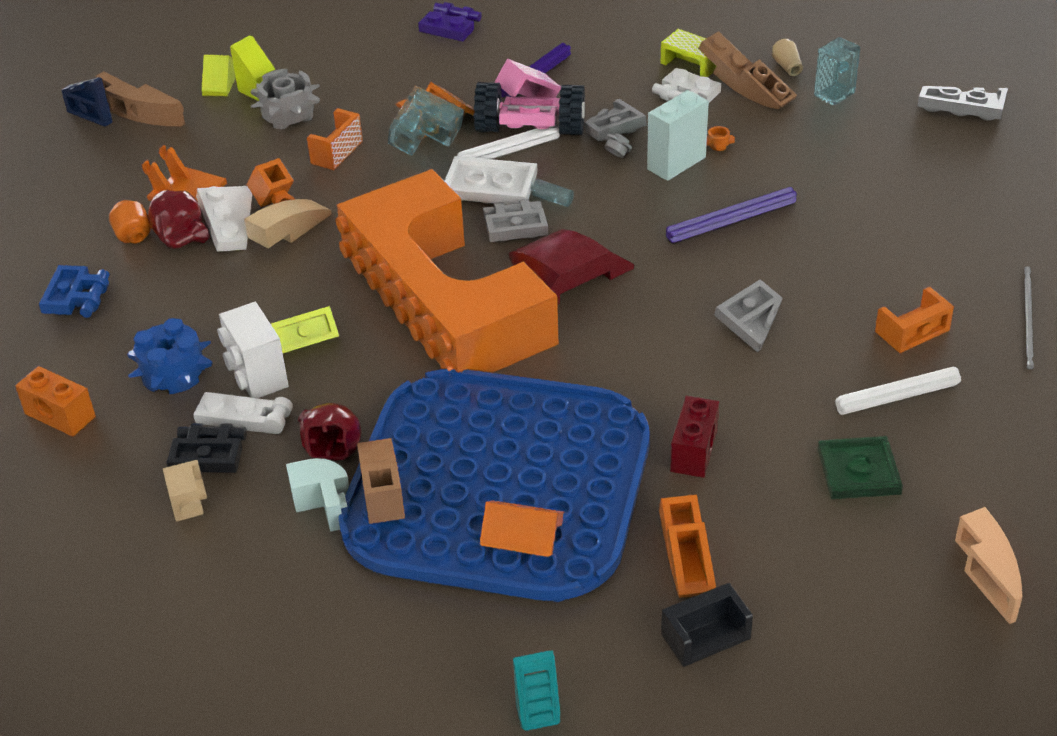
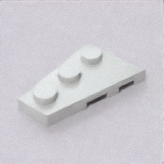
[196,186,252,252]

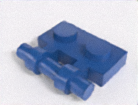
[39,265,110,318]

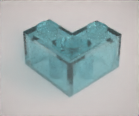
[388,85,464,155]

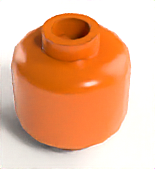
[109,200,152,244]

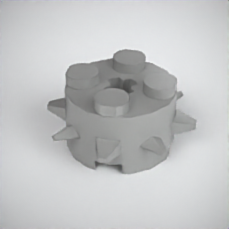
[251,69,320,129]

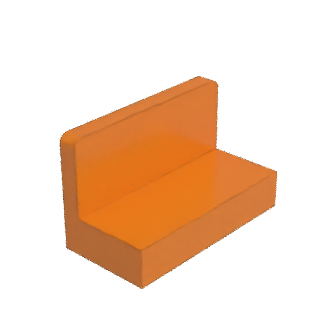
[480,500,564,557]

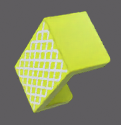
[660,29,716,77]

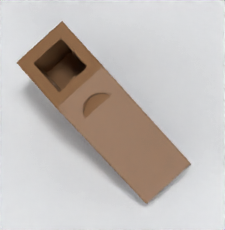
[357,438,405,524]

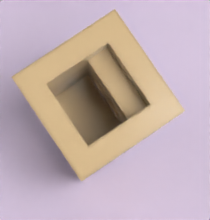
[163,460,207,521]

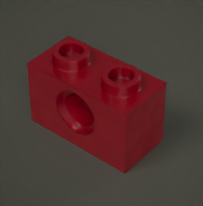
[670,395,720,478]

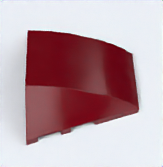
[509,229,634,305]

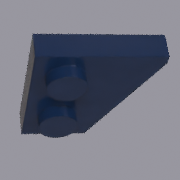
[61,77,113,127]

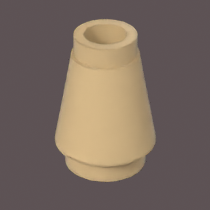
[772,39,803,76]

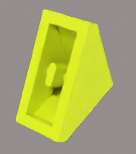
[202,55,236,96]

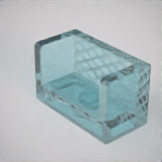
[814,37,860,105]

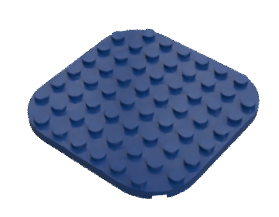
[339,369,650,602]

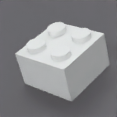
[217,301,289,398]

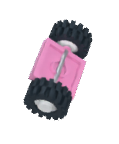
[474,82,585,135]

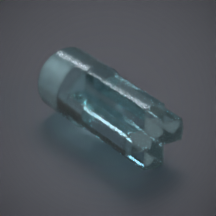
[531,179,574,207]

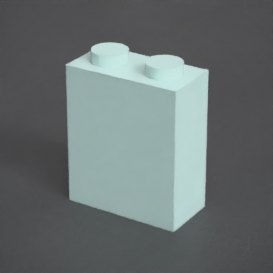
[647,90,709,181]

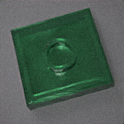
[818,436,903,499]

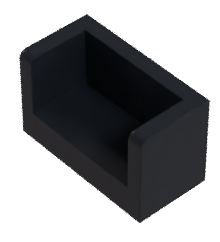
[661,583,753,667]

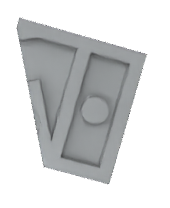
[585,99,646,141]
[714,280,782,352]

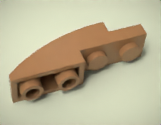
[698,31,797,110]
[96,71,185,126]

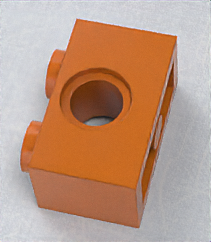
[15,366,96,437]

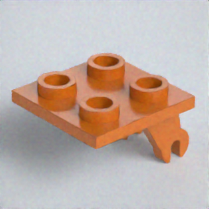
[142,145,227,202]

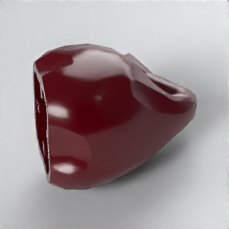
[148,190,210,249]
[298,403,361,461]

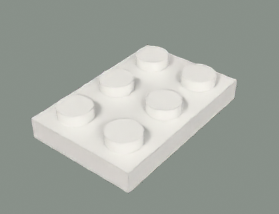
[445,156,537,205]

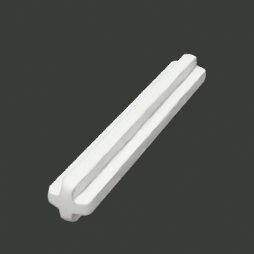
[457,124,560,159]
[835,367,961,415]

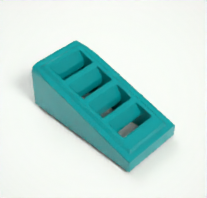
[513,650,560,731]

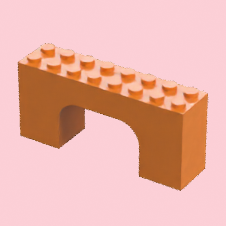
[336,169,559,373]

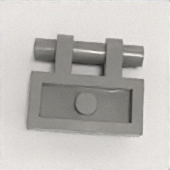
[483,199,548,242]

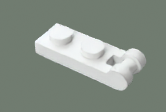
[193,392,293,434]

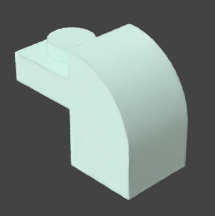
[286,458,349,532]

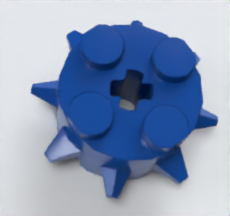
[127,318,213,394]

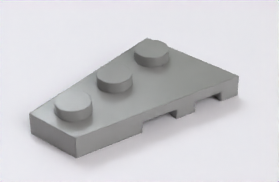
[917,86,1008,120]

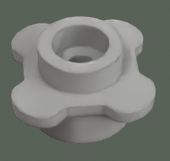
[604,133,632,158]

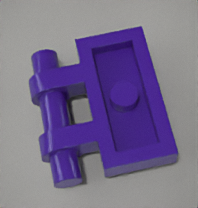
[418,2,482,42]

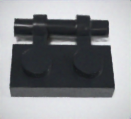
[166,423,247,473]

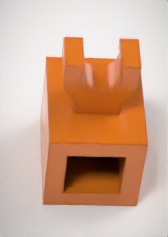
[246,158,295,207]

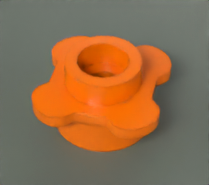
[706,126,735,151]

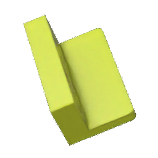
[271,306,339,354]

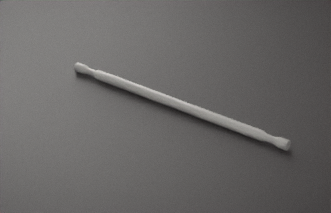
[1024,266,1034,369]

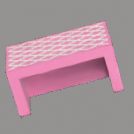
[495,59,561,98]

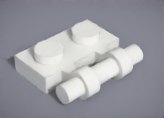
[652,68,721,102]

